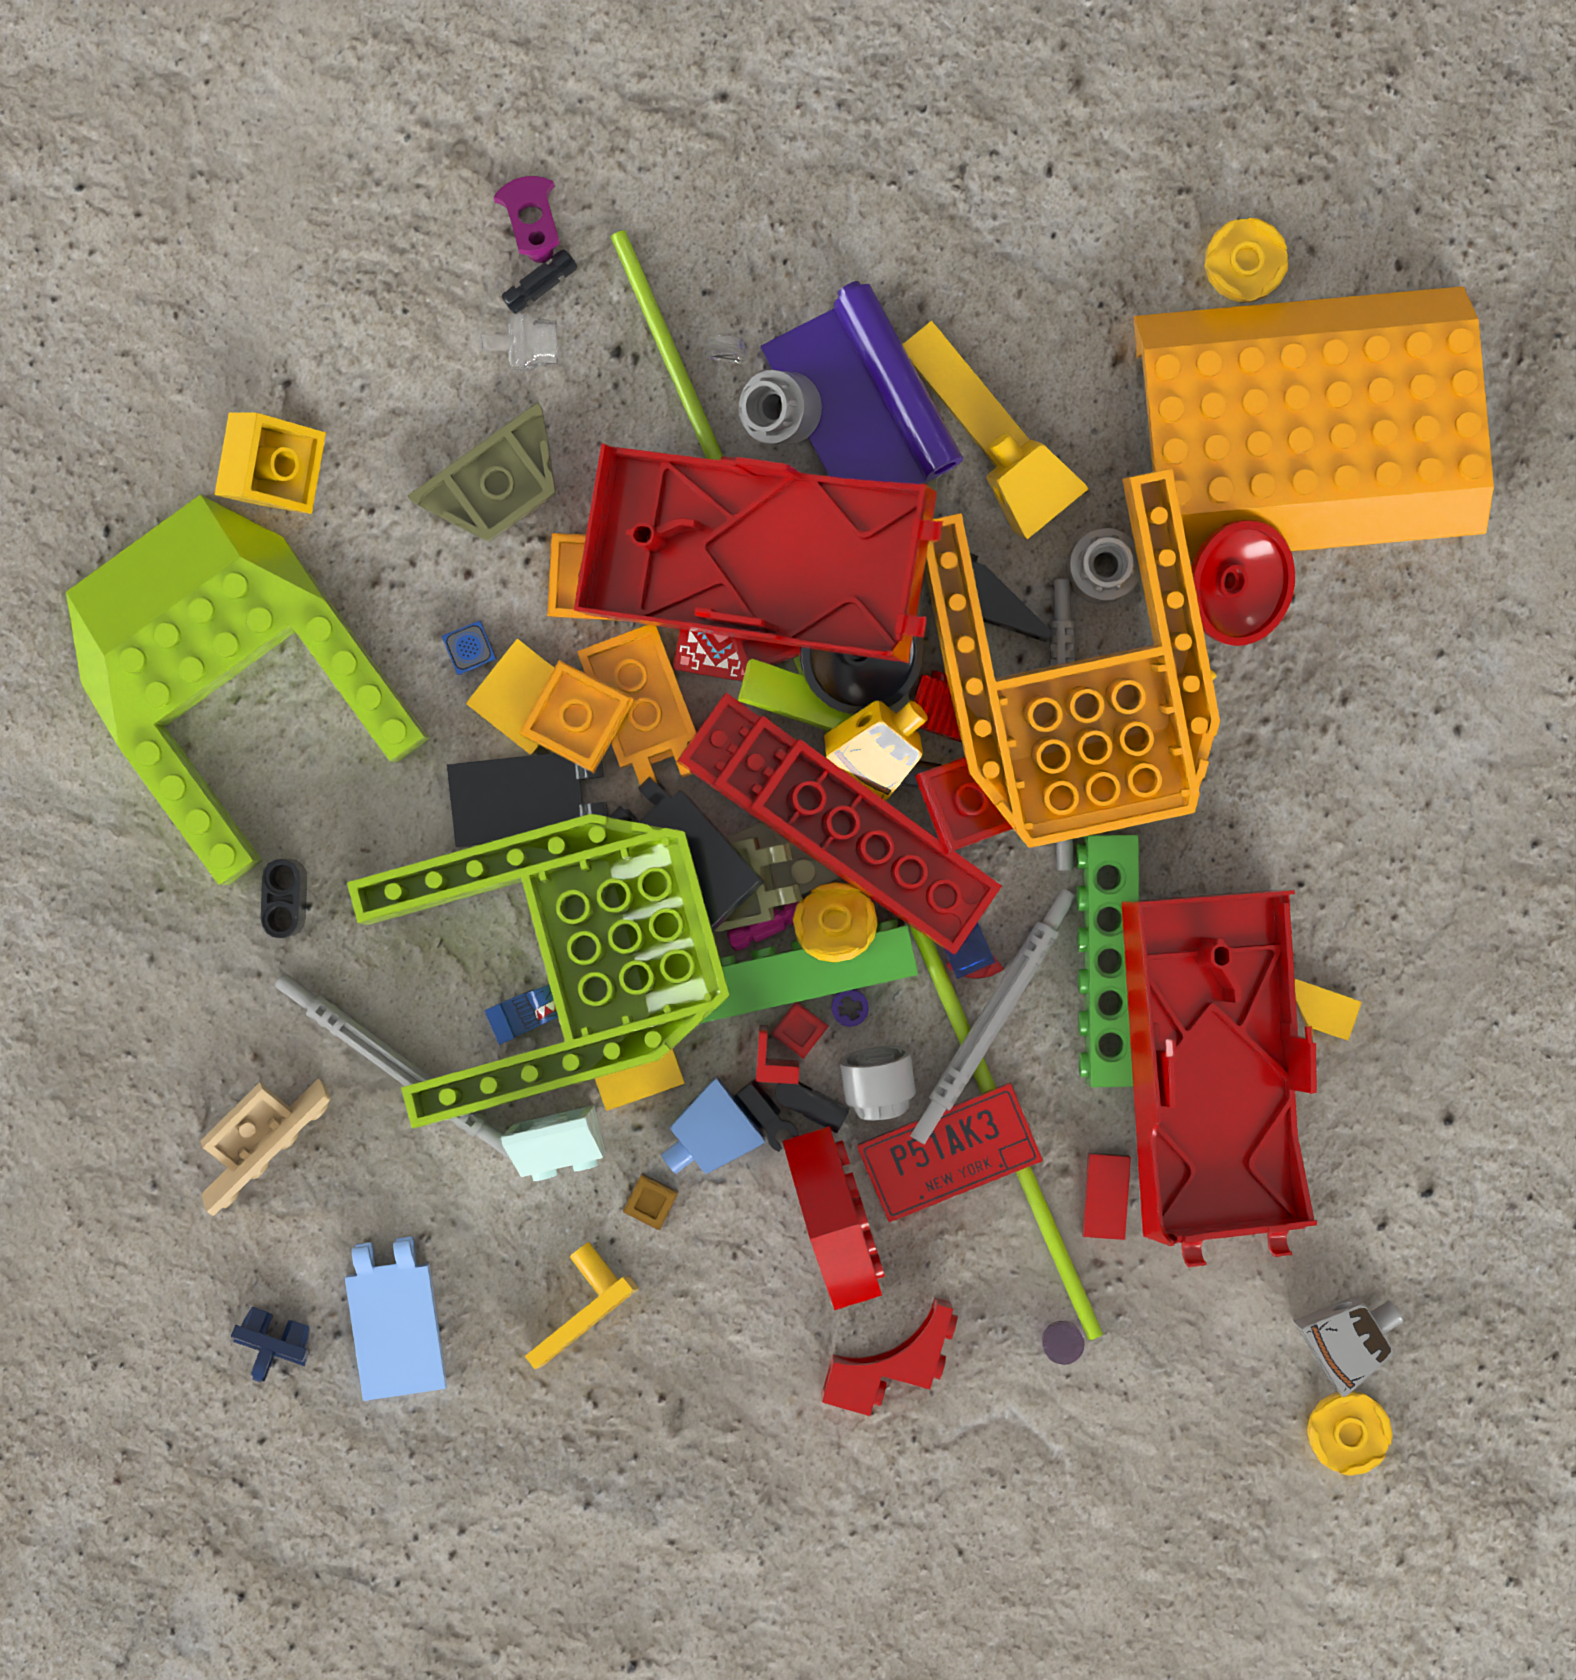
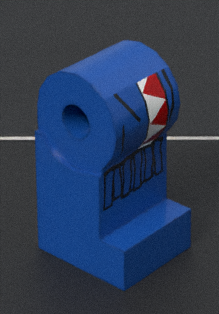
[484,984,558,1045]

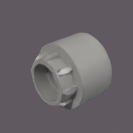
[739,370,822,444]
[1066,528,1140,604]
[840,1046,916,1120]

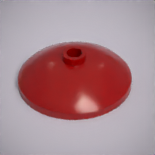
[1191,520,1295,646]

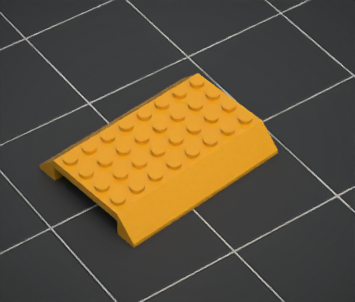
[1133,286,1494,561]

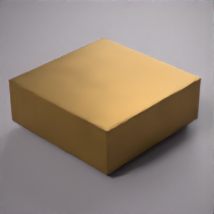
[623,1173,679,1231]

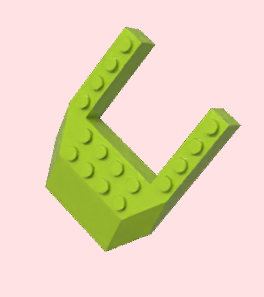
[66,494,430,885]
[347,814,730,1129]

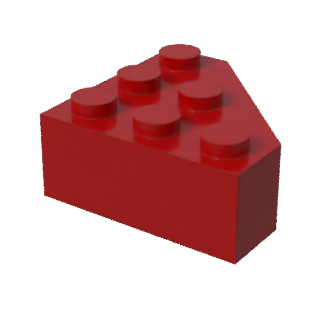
[782,1126,885,1310]

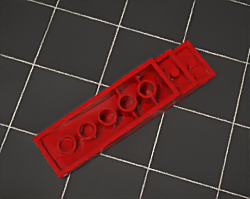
[676,692,1002,955]

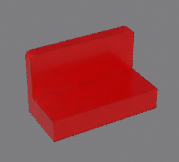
[756,1025,799,1084]

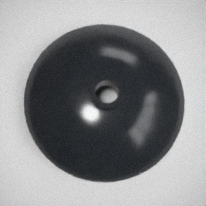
[800,636,924,714]

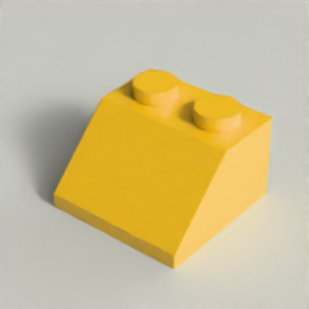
[214,412,326,514]

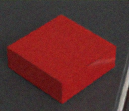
[771,1002,829,1059]

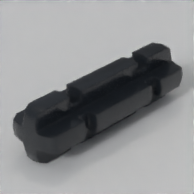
[502,249,577,314]

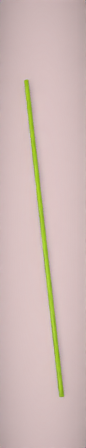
[610,230,1103,1340]

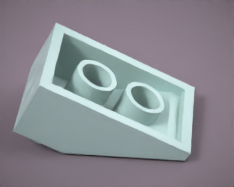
[501,1105,606,1181]

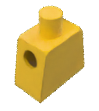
[986,432,1089,539]

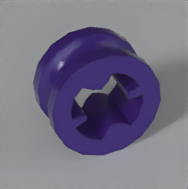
[831,989,869,1027]

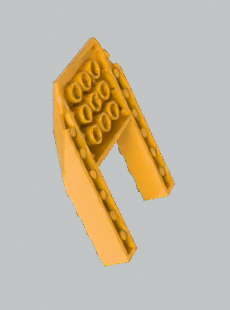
[924,469,1220,848]

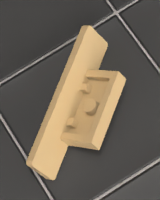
[201,1079,331,1216]

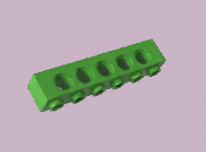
[1076,835,1139,1087]

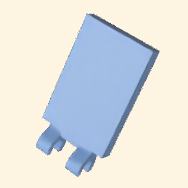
[345,1236,447,1401]

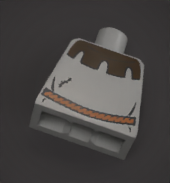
[1294,1297,1403,1397]

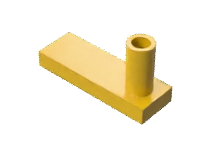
[525,1242,639,1369]

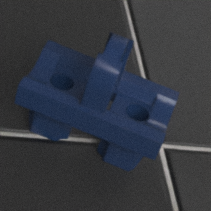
[231,1307,310,1383]

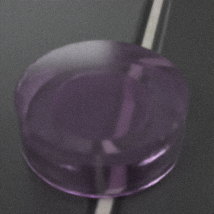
[1042,1321,1085,1365]

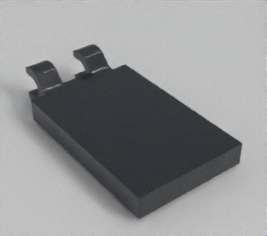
[447,753,608,847]
[608,776,765,932]

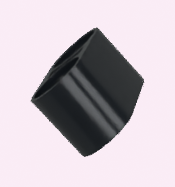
[260,858,307,938]

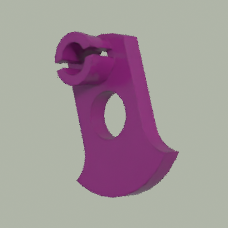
[494,176,560,263]

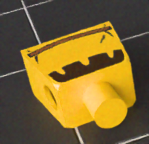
[824,701,928,801]

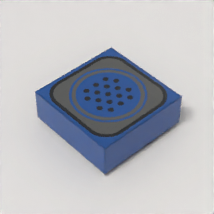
[442,621,497,675]

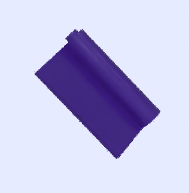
[760,281,964,484]

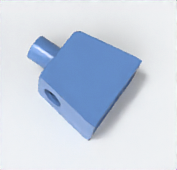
[661,1075,765,1174]

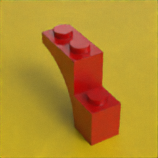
[821,1297,958,1416]

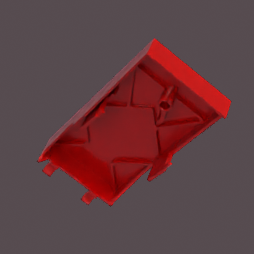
[574,443,943,663]
[1121,890,1317,1267]

